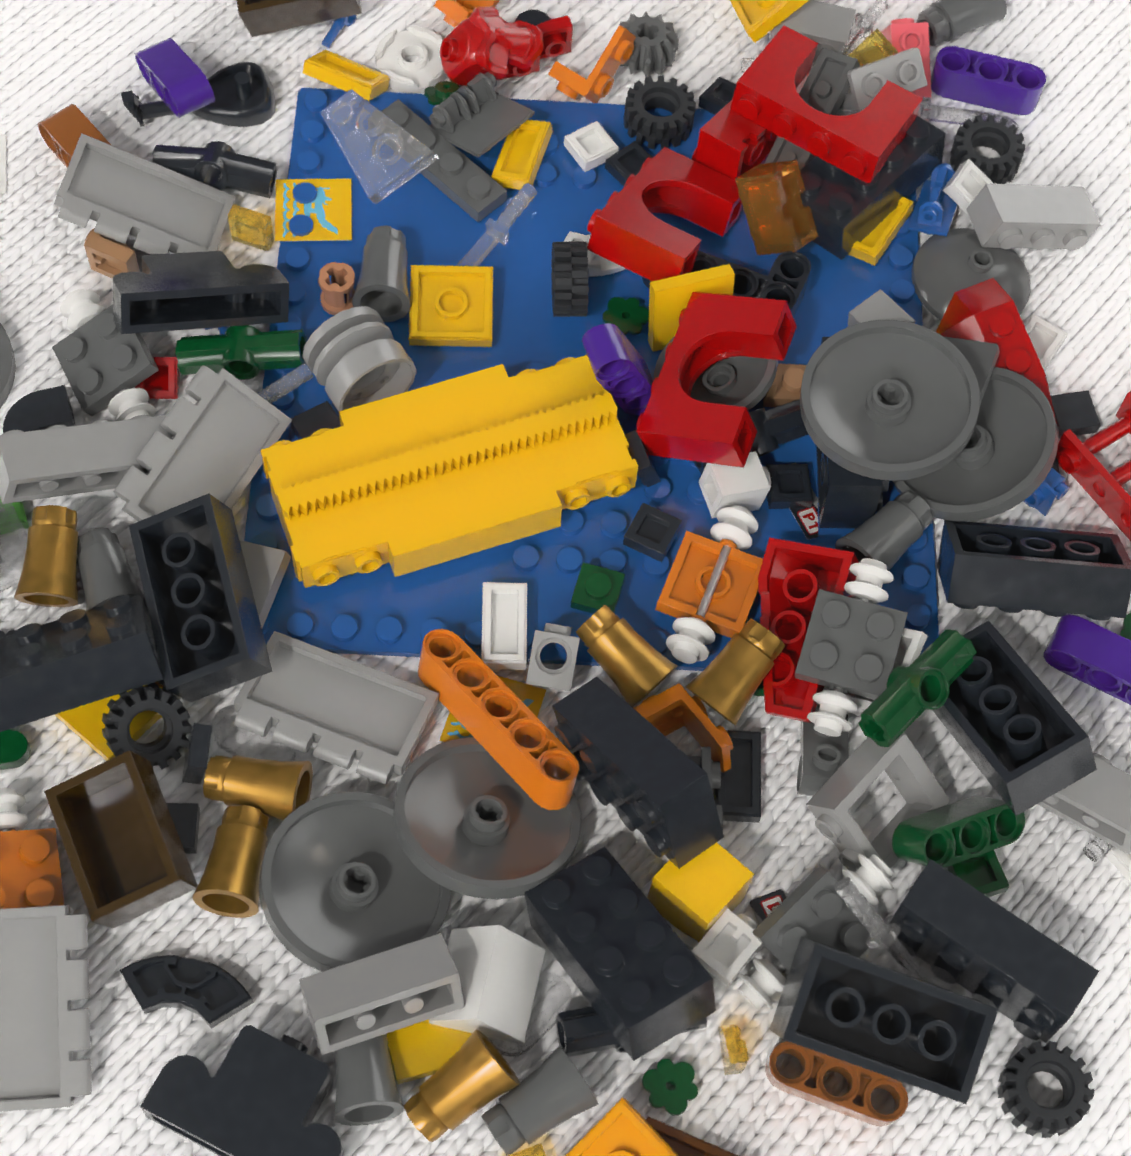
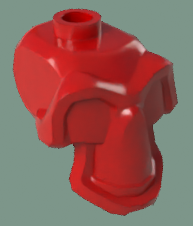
[440,7,544,86]

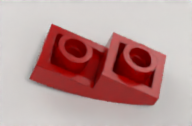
[504,15,573,79]

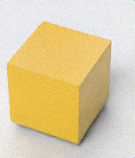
[647,843,754,943]

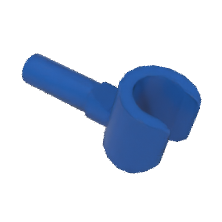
[321,15,357,48]

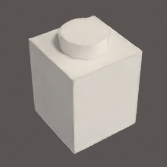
[698,451,771,518]

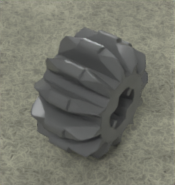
[619,11,679,77]

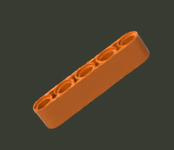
[418,629,579,810]

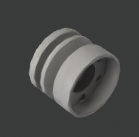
[302,306,417,412]

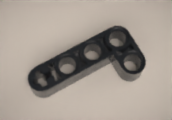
[642,250,811,318]

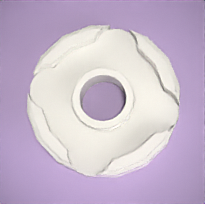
[375,26,447,93]

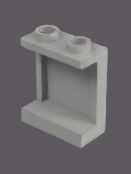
[809,46,928,111]

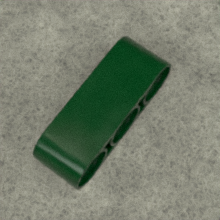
[892,795,1025,868]

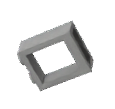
[806,733,950,872]

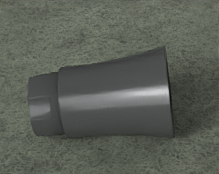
[916,0,1007,46]
[352,226,410,322]
[835,491,934,571]
[77,527,148,612]
[334,1033,404,1126]
[481,1046,599,1156]

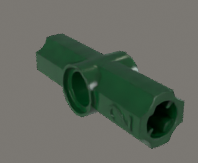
[175,325,307,380]
[858,629,977,747]

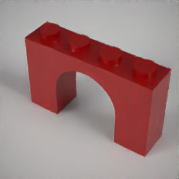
[730,25,923,184]
[587,147,749,281]
[637,292,797,468]

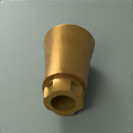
[14,505,79,607]
[576,605,677,708]
[686,619,785,726]
[203,755,313,820]
[193,805,269,918]
[403,1029,520,1142]

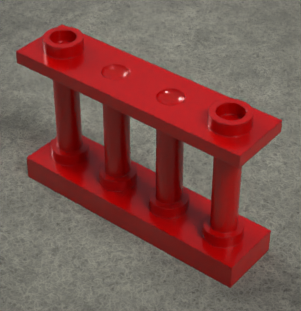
[1057,391,1131,541]

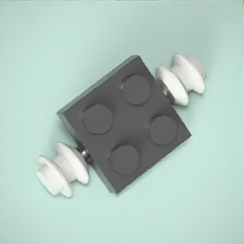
[52,289,159,421]
[795,558,908,737]
[738,854,894,1010]

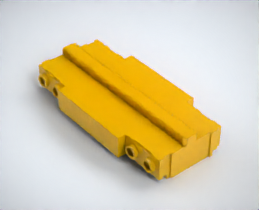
[260,355,638,588]

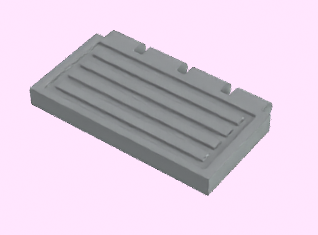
[54,133,235,255]
[113,365,292,521]
[234,631,439,784]
[0,905,92,1112]

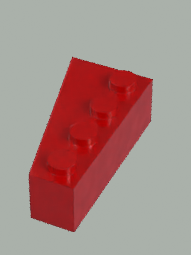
[692,73,809,185]

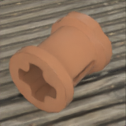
[318,262,355,315]

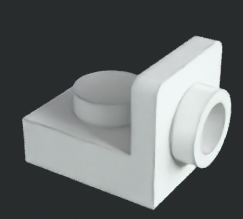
[692,908,763,987]

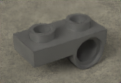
[796,711,849,796]

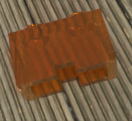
[735,160,818,255]

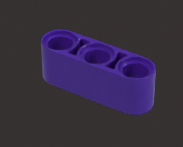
[135,37,215,118]
[931,46,1046,116]
[582,323,653,415]
[1043,614,1131,705]

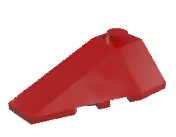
[758,537,859,723]

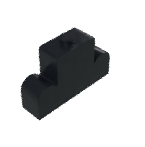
[113,251,289,334]
[140,1025,344,1156]

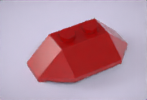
[936,278,1057,424]

